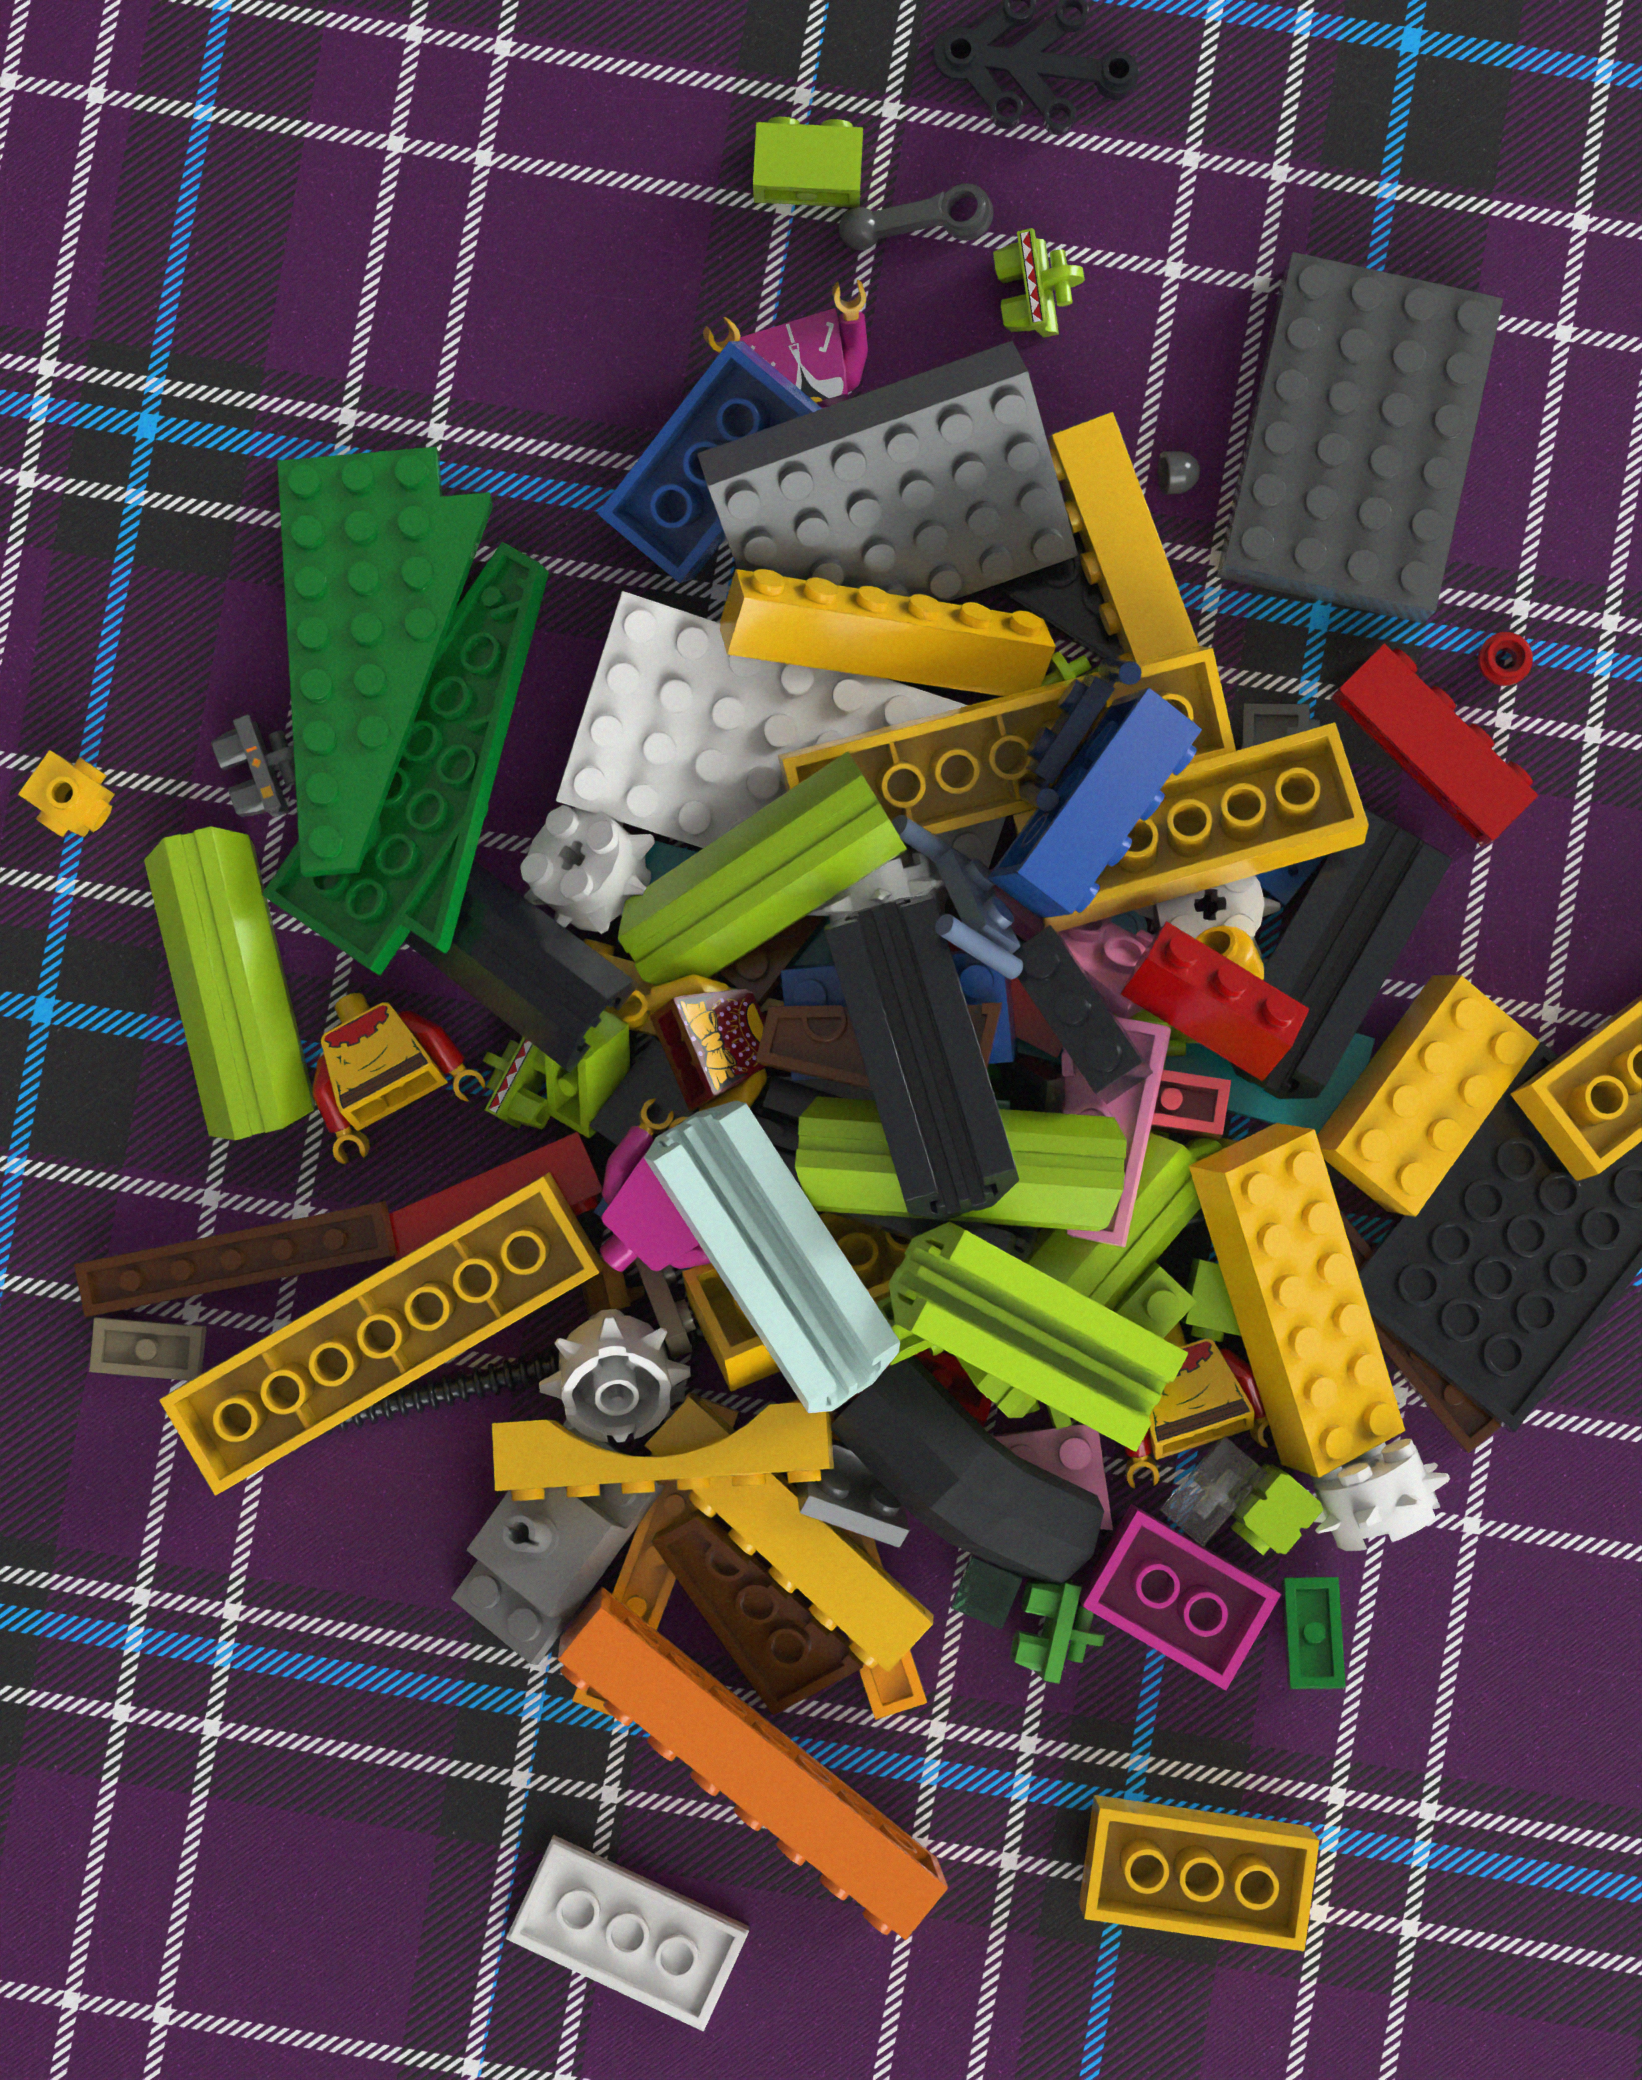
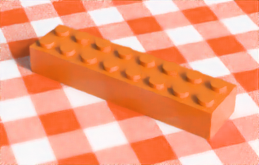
[558,1587,948,1940]

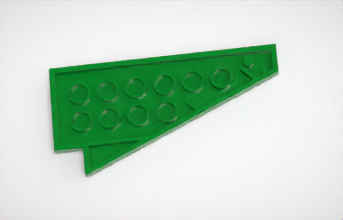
[277,446,493,877]
[262,542,549,976]

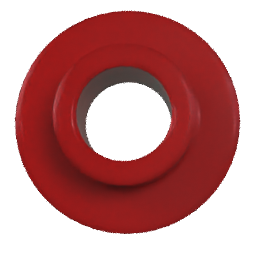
[1478,632,1533,686]

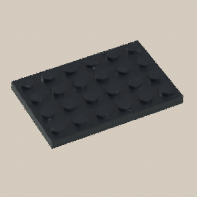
[1357,1042,1642,1432]

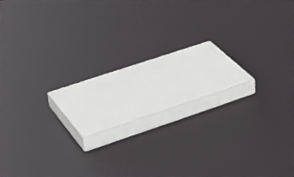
[506,1835,750,2032]

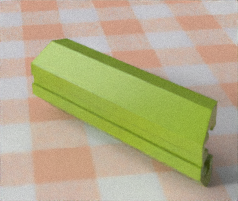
[618,751,907,986]
[144,826,315,1140]
[795,1096,1127,1231]
[956,1132,1201,1418]
[888,1222,1188,1452]

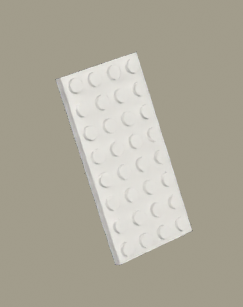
[556,591,1006,917]

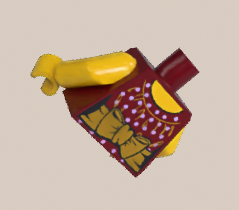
[622,974,769,1130]

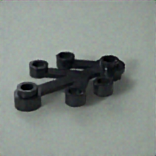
[933,0,1139,135]

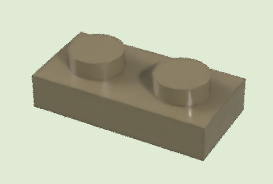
[635,1257,696,1359]
[89,1317,207,1381]

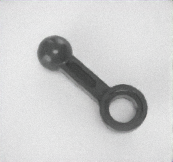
[839,183,994,251]

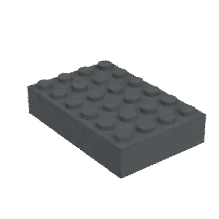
[1216,252,1503,623]
[697,341,1078,603]

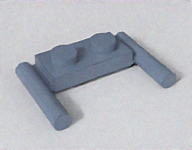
[891,815,1023,979]

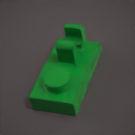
[1281,1577,1346,1689]

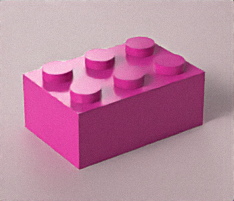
[1079,1504,1281,1690]

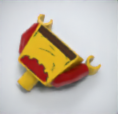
[312,993,485,1164]
[1124,1322,1269,1489]

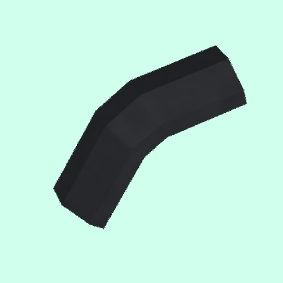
[831,1355,1104,1583]

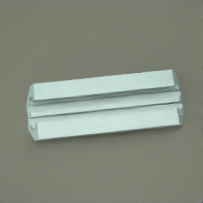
[644,1101,900,1413]

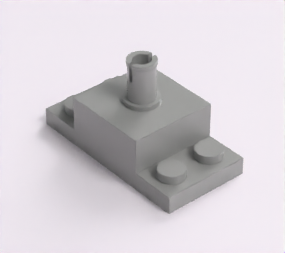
[451,1428,665,1665]

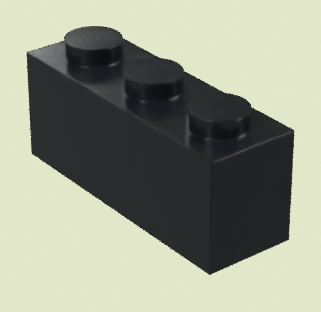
[1013,925,1153,1104]

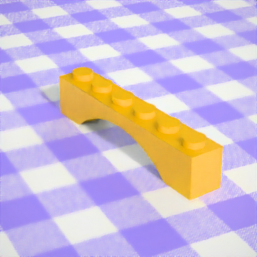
[492,1402,834,1501]

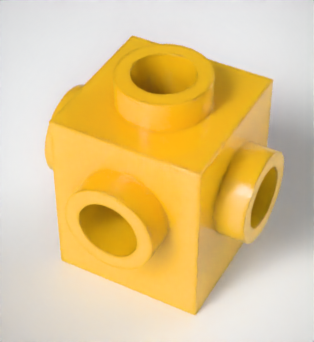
[18,750,115,837]

